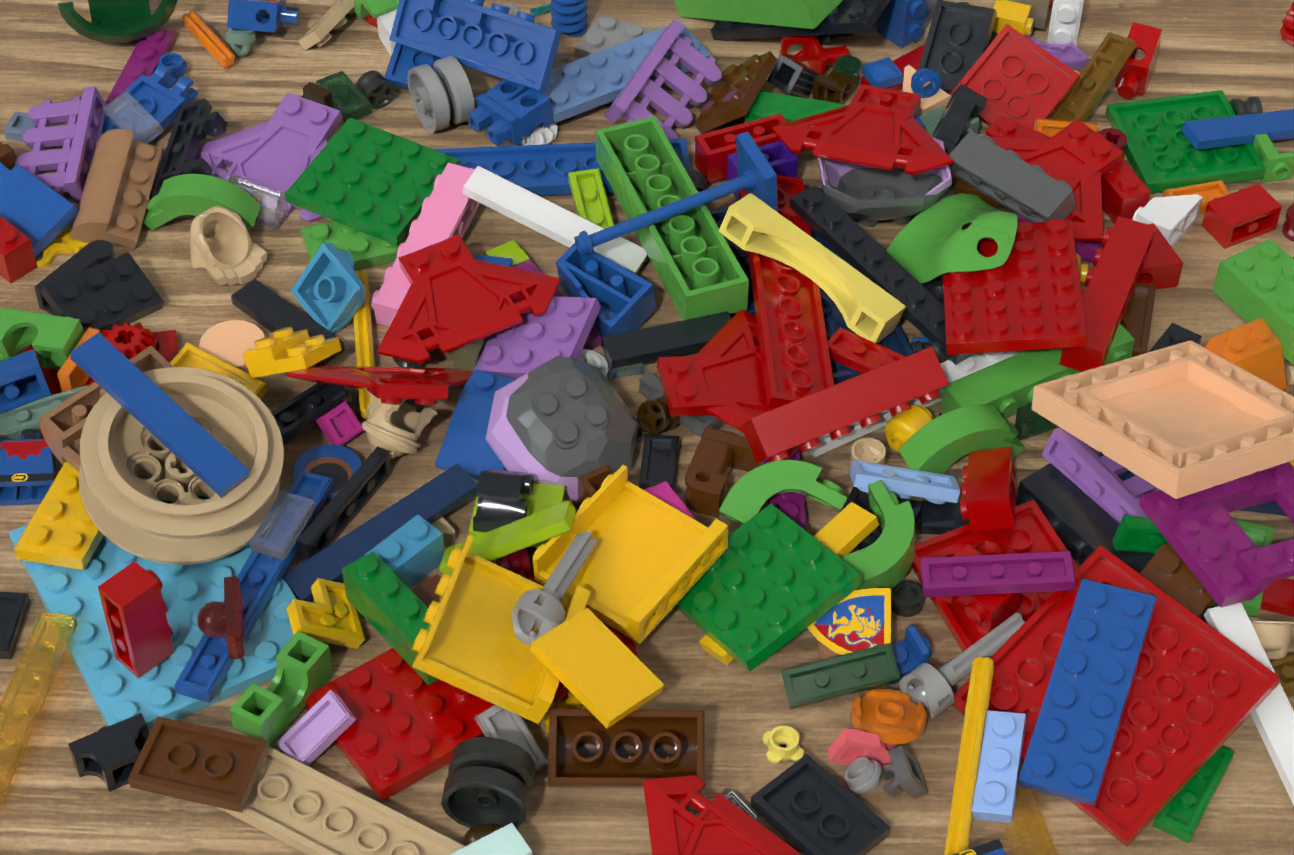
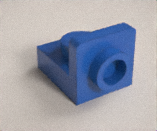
[885,625,932,687]

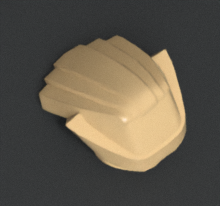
[190,206,267,286]

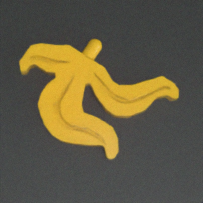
[37,226,88,268]

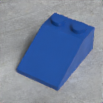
[877,0,937,48]
[435,369,514,480]

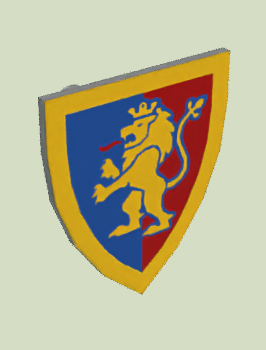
[807,588,891,655]

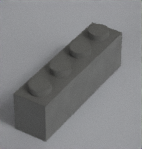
[949,130,1076,223]

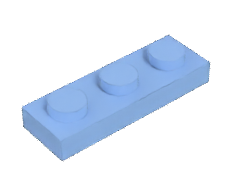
[849,460,960,504]
[972,710,1026,823]

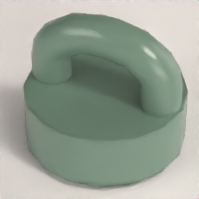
[225,28,255,56]

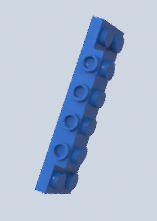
[389,0,562,91]

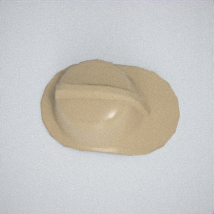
[1248,615,1294,659]

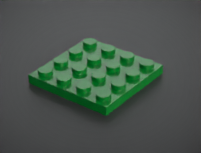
[1105,90,1266,193]
[285,118,459,246]
[674,504,863,672]

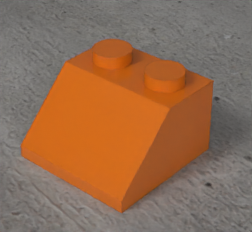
[1204,318,1287,392]

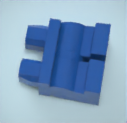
[467,79,554,146]

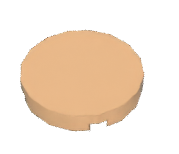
[199,320,265,373]

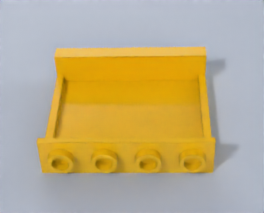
[533,465,728,644]
[412,535,591,724]

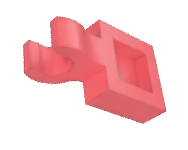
[828,728,896,767]

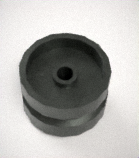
[441,737,536,828]

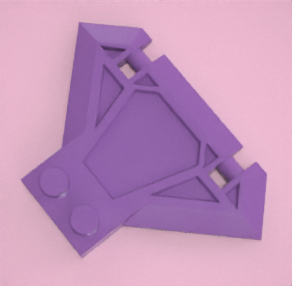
[195,92,343,223]

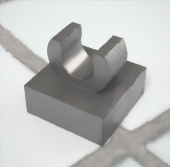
[880,745,928,799]

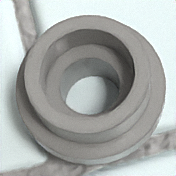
[845,757,882,794]

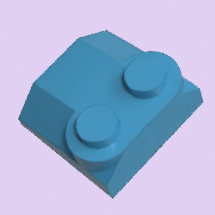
[290,243,365,335]

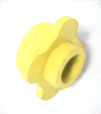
[763,726,804,764]

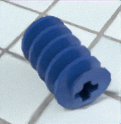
[550,0,588,37]

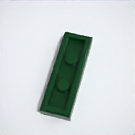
[781,643,900,709]

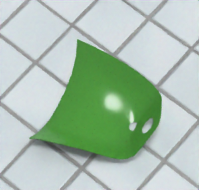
[886,193,1018,283]

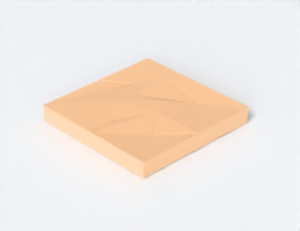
[1032,340,1294,499]

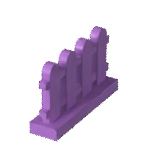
[604,19,722,139]
[17,86,107,203]
[1042,428,1160,523]

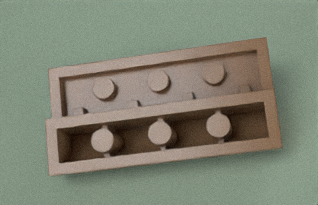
[69,129,162,249]
[39,346,173,473]

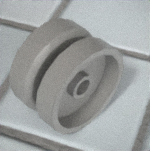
[407,56,475,133]

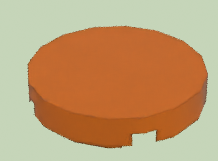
[850,689,927,744]

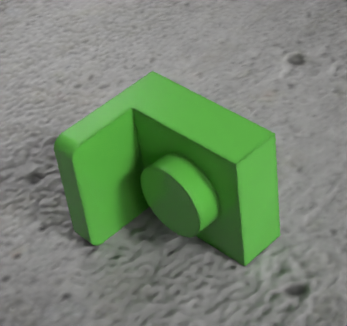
[1253,134,1294,183]

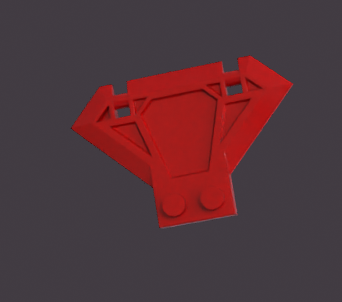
[772,84,954,175]
[990,119,1124,241]
[377,234,561,363]
[656,309,799,459]
[288,366,473,405]
[642,775,800,855]

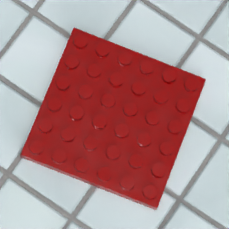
[952,545,1280,847]

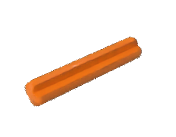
[182,11,236,68]

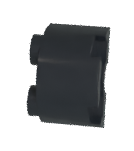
[473,469,534,533]

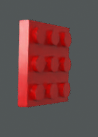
[950,24,1080,129]

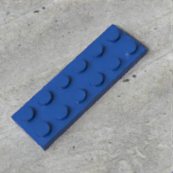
[1018,579,1156,806]

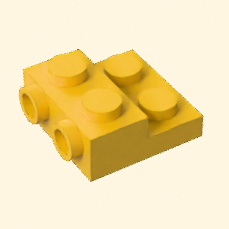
[243,327,342,378]

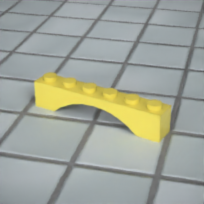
[718,193,906,344]

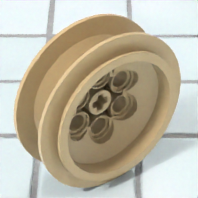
[79,367,284,565]

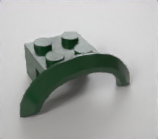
[58,0,177,43]

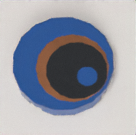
[292,444,362,501]

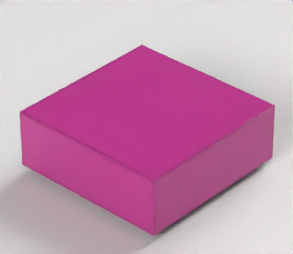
[315,401,363,446]

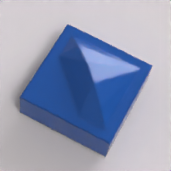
[862,57,903,88]

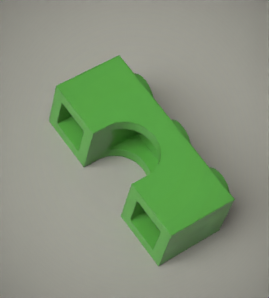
[0,308,85,370]
[229,631,333,747]

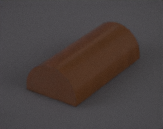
[548,709,705,789]

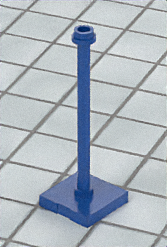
[574,131,778,255]

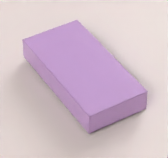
[276,690,356,766]

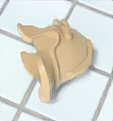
[362,390,438,460]

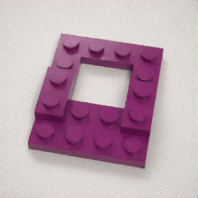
[1139,462,1294,608]

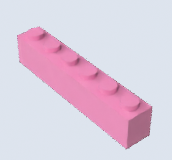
[371,163,480,327]

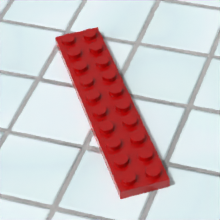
[740,175,834,408]

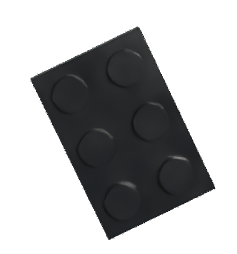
[918,0,997,94]
[42,252,164,334]
[750,754,890,855]

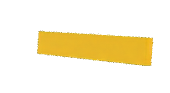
[699,502,879,666]

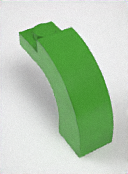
[143,174,261,230]
[899,405,1024,474]
[718,460,848,526]
[842,480,916,590]

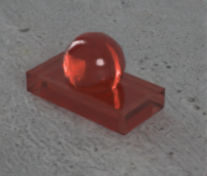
[196,576,245,660]

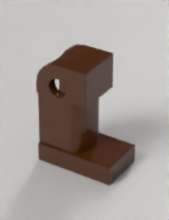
[684,427,761,518]

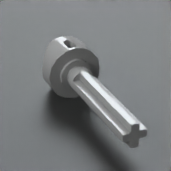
[512,530,597,646]
[899,612,1025,719]

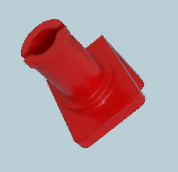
[779,35,850,75]

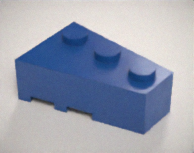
[556,243,657,337]

